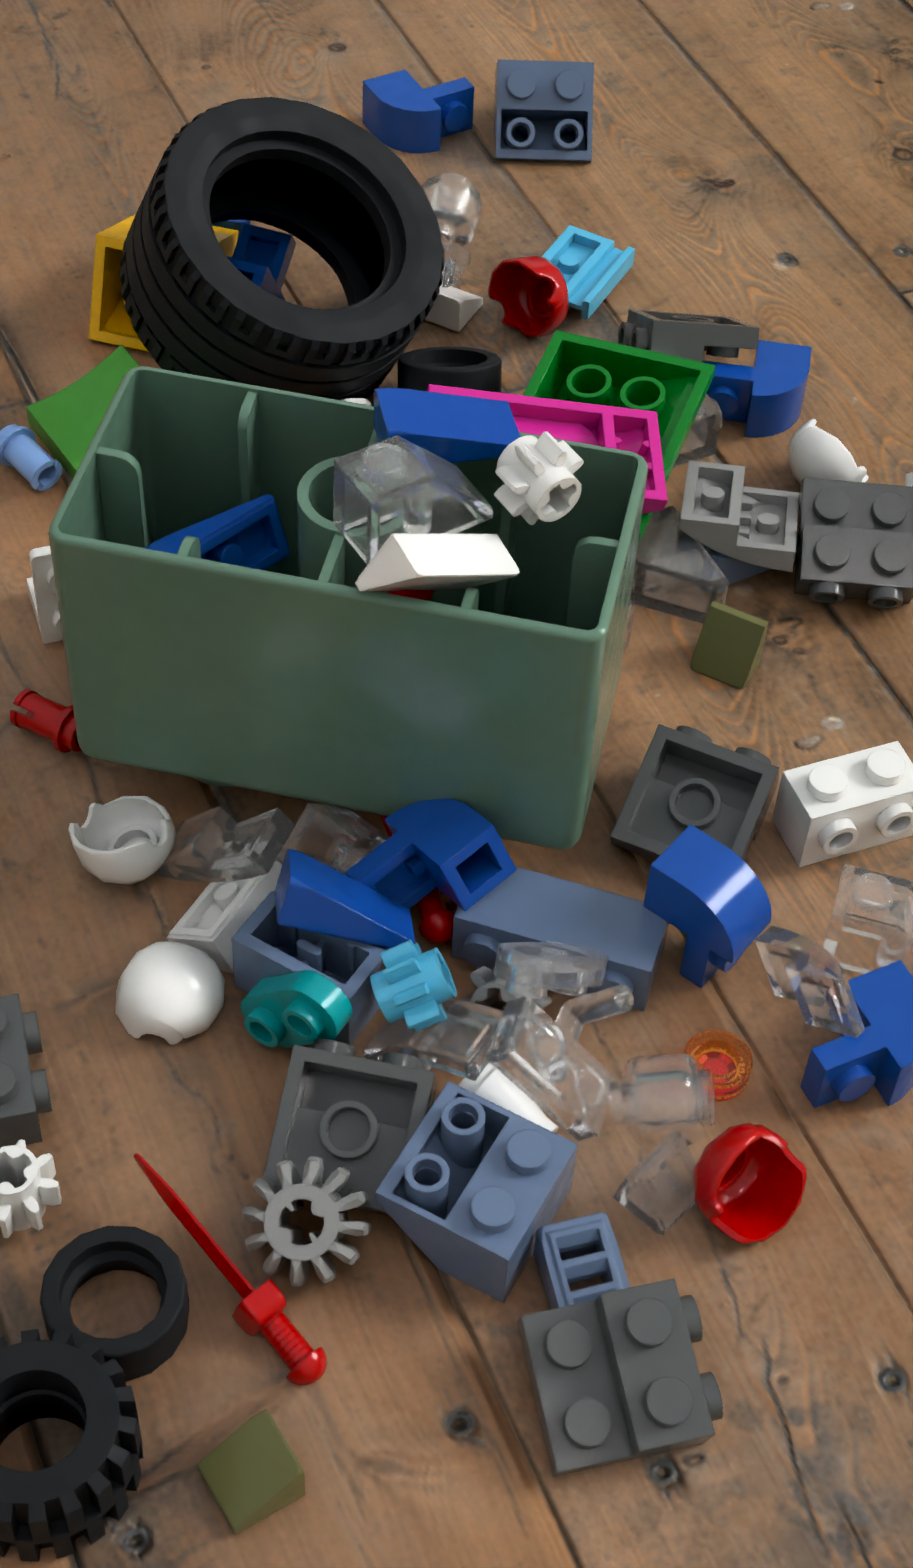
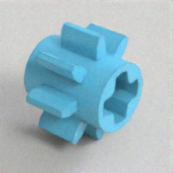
[370,940,457,1032]

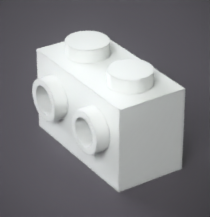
[772,741,913,867]

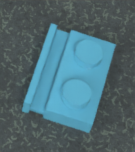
[542,225,635,320]

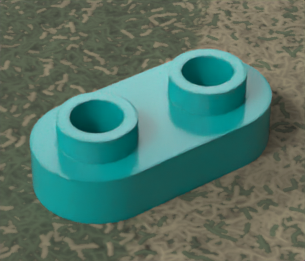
[240,970,353,1048]

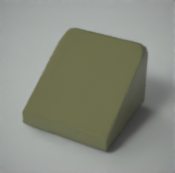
[691,600,769,689]
[197,1409,305,1535]

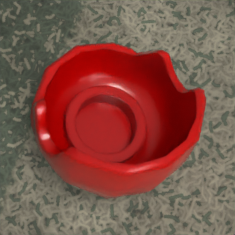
[488,256,569,337]
[693,1123,807,1244]

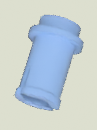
[0,424,62,491]

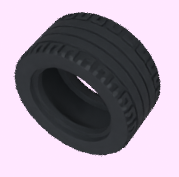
[119,97,445,400]

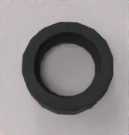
[397,346,502,393]
[39,1226,189,1382]

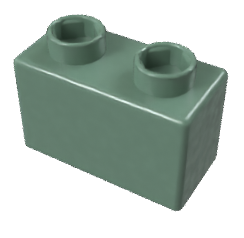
[48,366,648,850]

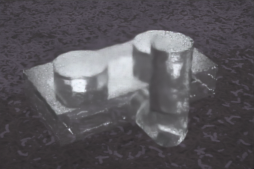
[485,984,634,1141]

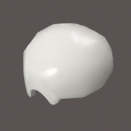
[788,419,869,484]
[68,796,176,885]
[115,941,225,1045]

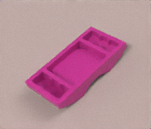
[427,384,668,514]

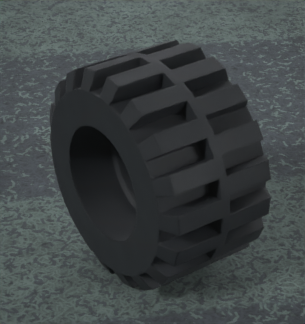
[0,1329,143,1562]

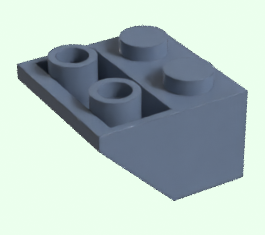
[494,59,594,162]
[231,891,422,1045]
[375,1081,578,1303]

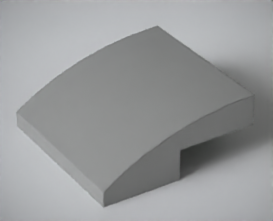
[679,460,799,572]

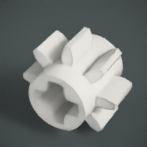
[494,432,584,525]
[0,1139,62,1238]

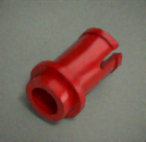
[10,689,81,753]

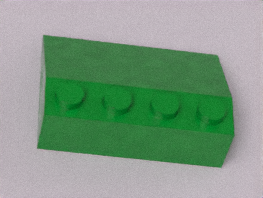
[523,330,715,541]

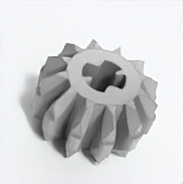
[242,1156,371,1286]

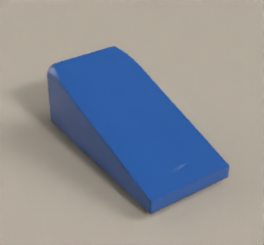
[374,388,520,471]
[145,494,291,570]
[275,849,416,948]

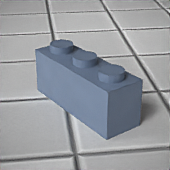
[451,866,669,1011]

